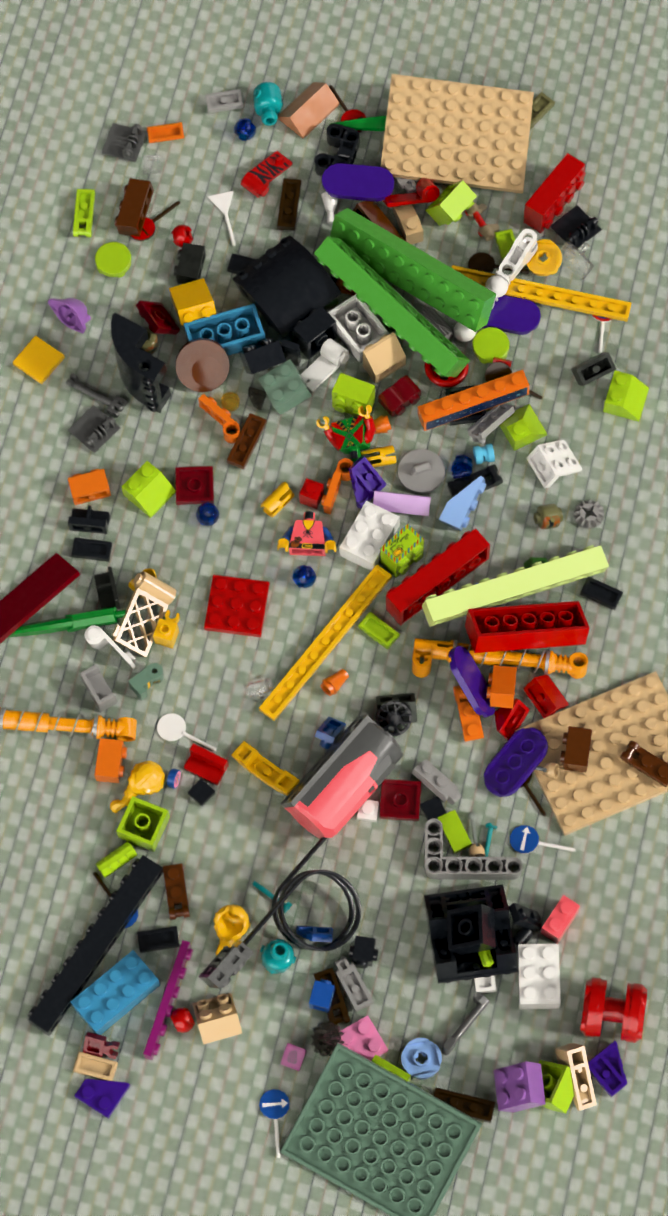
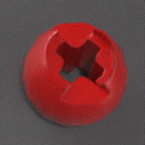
[171,224,194,248]
[171,1007,195,1033]

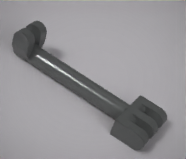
[66,373,128,418]
[442,992,490,1055]

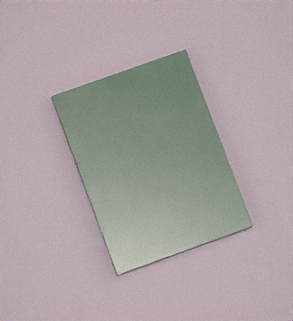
[280,1043,483,1216]

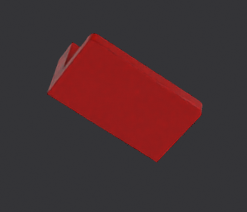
[523,674,569,718]
[184,743,229,785]

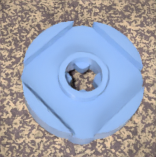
[401,1038,442,1080]

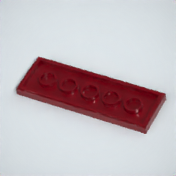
[0,553,80,644]

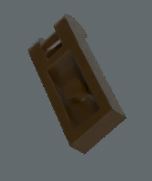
[314,968,351,1028]

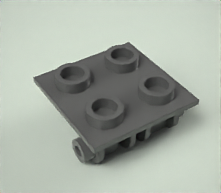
[102,123,147,162]
[68,405,120,453]

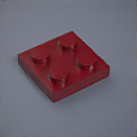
[135,301,180,335]
[175,466,214,505]
[380,779,421,821]

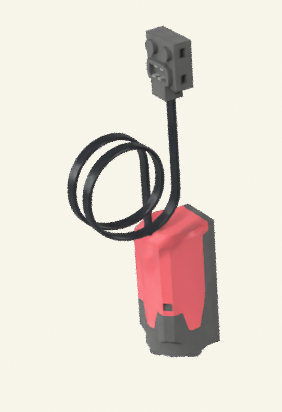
[198,715,404,989]

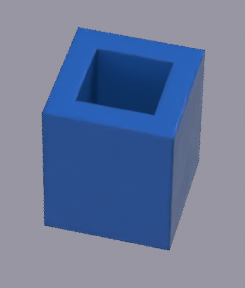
[309,979,335,1013]

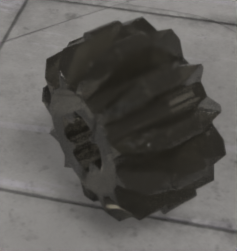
[310,1022,344,1056]

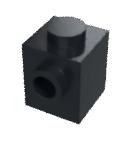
[349,936,378,968]

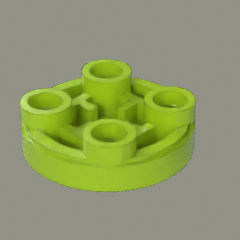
[95,242,132,278]
[472,327,510,364]

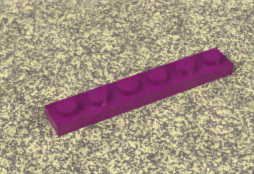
[143,940,193,1061]

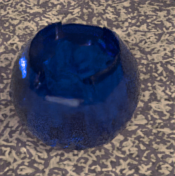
[234,118,256,141]
[196,502,220,526]
[292,565,317,588]

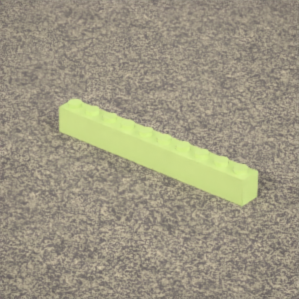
[422,545,609,627]

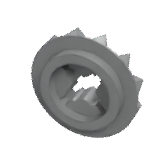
[574,499,605,528]

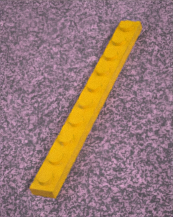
[451,265,632,322]
[259,565,392,721]

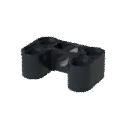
[314,123,360,177]

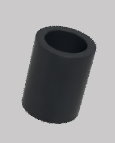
[513,927,534,946]

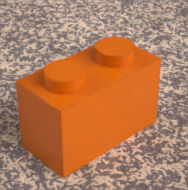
[68,469,111,505]
[486,665,517,708]
[94,738,127,784]

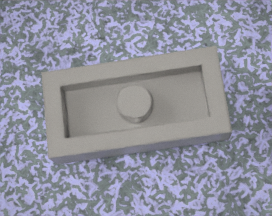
[205,89,243,113]

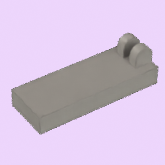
[467,403,515,444]

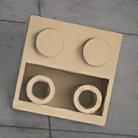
[363,332,406,384]
[192,993,242,1045]

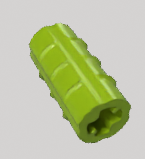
[95,841,137,878]

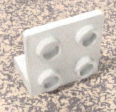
[526,440,582,488]

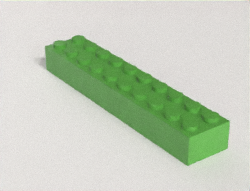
[330,208,496,332]
[314,236,470,377]

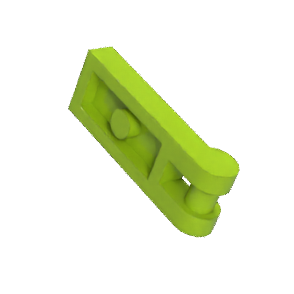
[73,189,95,238]

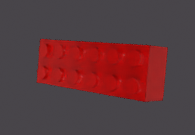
[386,528,490,626]
[465,601,590,653]

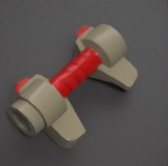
[465,203,499,241]

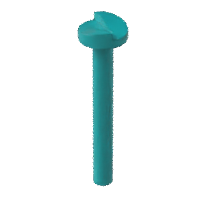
[484,823,497,857]
[252,881,293,913]

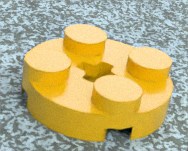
[527,239,562,276]

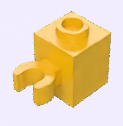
[153,610,180,649]

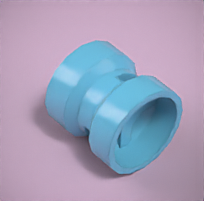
[473,443,495,465]

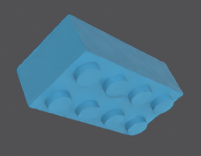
[184,304,265,356]
[70,950,160,1035]

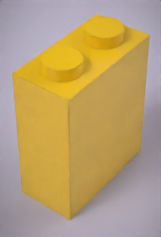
[169,278,216,326]

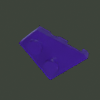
[348,456,387,509]
[588,1041,628,1098]
[74,1079,130,1119]

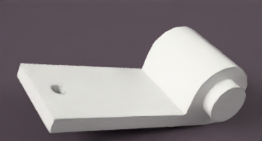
[301,338,350,392]
[84,625,136,669]

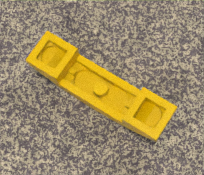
[231,741,300,796]

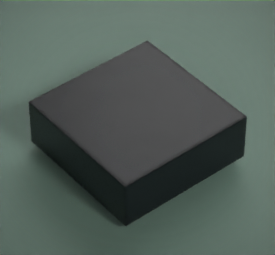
[188,779,216,807]
[420,796,446,821]

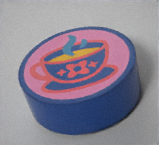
[167,768,181,789]

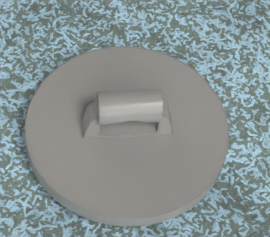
[398,449,445,494]

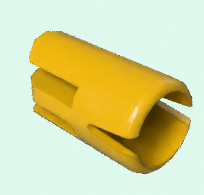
[360,445,396,468]
[261,482,295,517]

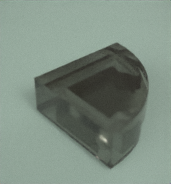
[248,386,267,410]

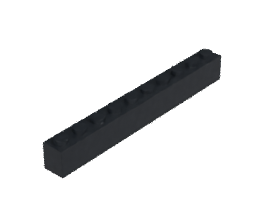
[28,855,164,1037]

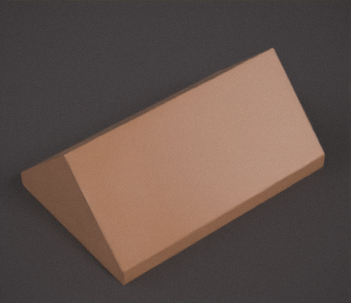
[278,82,340,139]

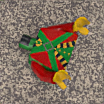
[316,405,376,462]

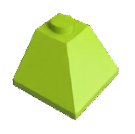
[499,404,547,451]
[538,1060,574,1114]

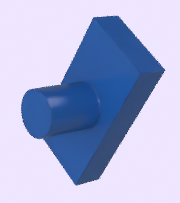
[315,717,346,749]

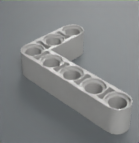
[425,818,523,880]

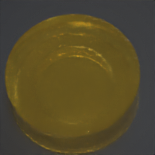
[221,392,240,412]

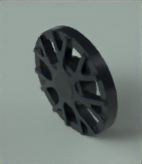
[375,700,412,736]

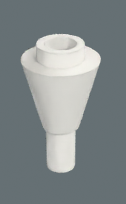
[321,191,338,224]

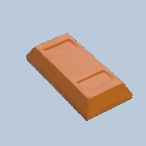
[147,122,184,143]

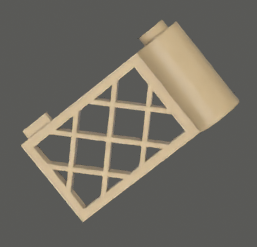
[112,571,176,657]

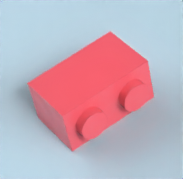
[541,895,580,944]

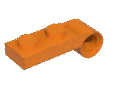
[198,394,240,444]
[321,458,354,515]
[453,685,484,742]

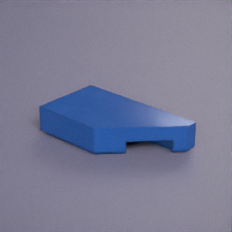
[296,926,333,943]

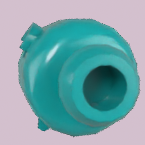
[253,82,283,126]
[260,939,297,974]

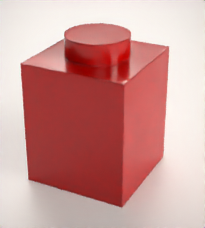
[299,478,324,509]

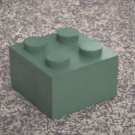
[258,359,312,415]

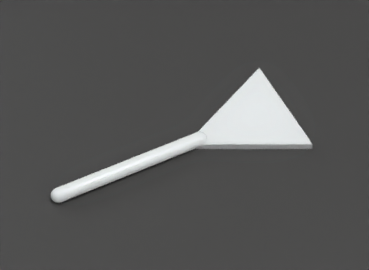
[207,191,236,246]

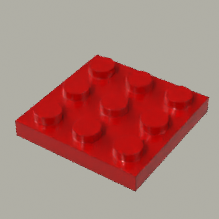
[204,575,270,637]

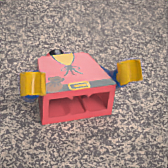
[277,511,336,556]

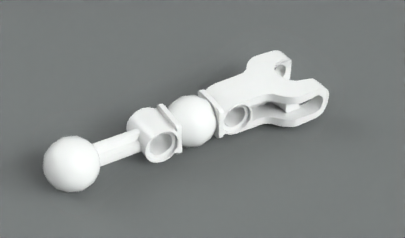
[453,229,538,342]

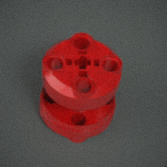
[580,977,648,1043]

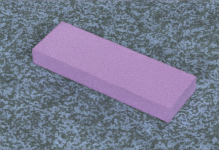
[373,490,431,516]

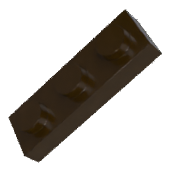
[277,178,302,231]
[434,1087,496,1123]

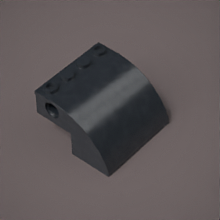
[232,235,341,337]
[111,312,171,413]
[424,884,518,983]

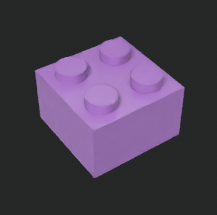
[494,1062,546,1113]

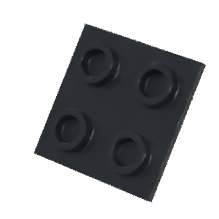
[550,205,602,251]

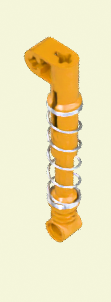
[412,638,588,679]
[0,707,137,742]

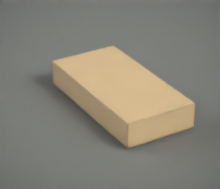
[73,1051,118,1081]

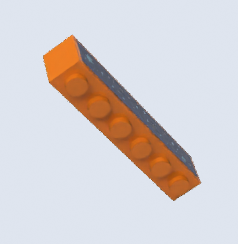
[417,369,530,431]

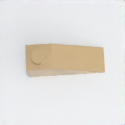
[392,204,423,245]
[555,1043,597,1111]

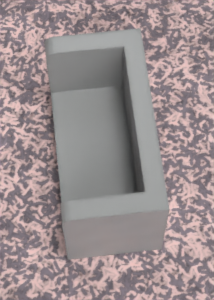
[80,664,117,712]

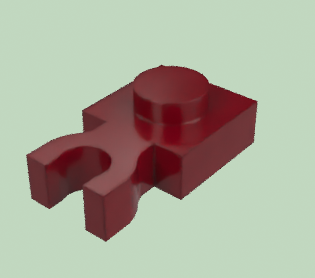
[83,1032,120,1059]

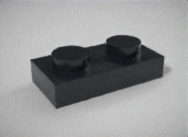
[508,903,542,932]

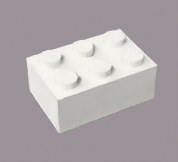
[328,294,389,363]
[339,501,400,571]
[517,944,561,1009]

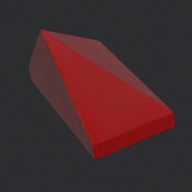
[494,698,530,740]

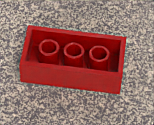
[523,153,586,233]

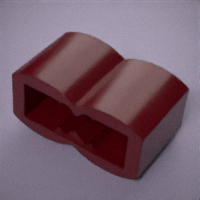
[378,375,421,417]

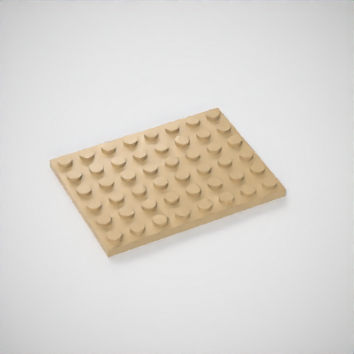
[380,74,534,194]
[515,671,668,836]

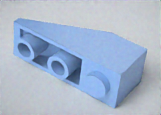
[439,476,487,531]

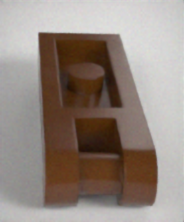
[620,741,668,787]
[163,863,190,920]

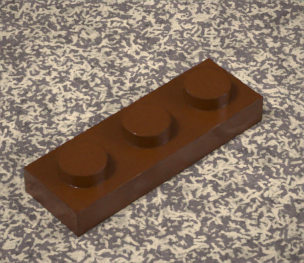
[227,413,267,470]

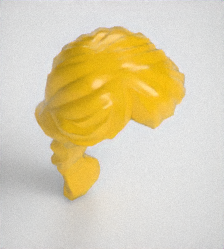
[110,760,166,813]
[213,904,250,956]

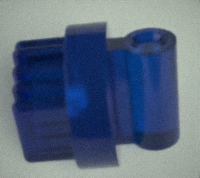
[451,454,473,479]

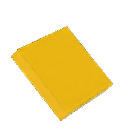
[13,335,65,384]

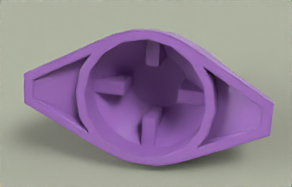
[48,298,91,334]

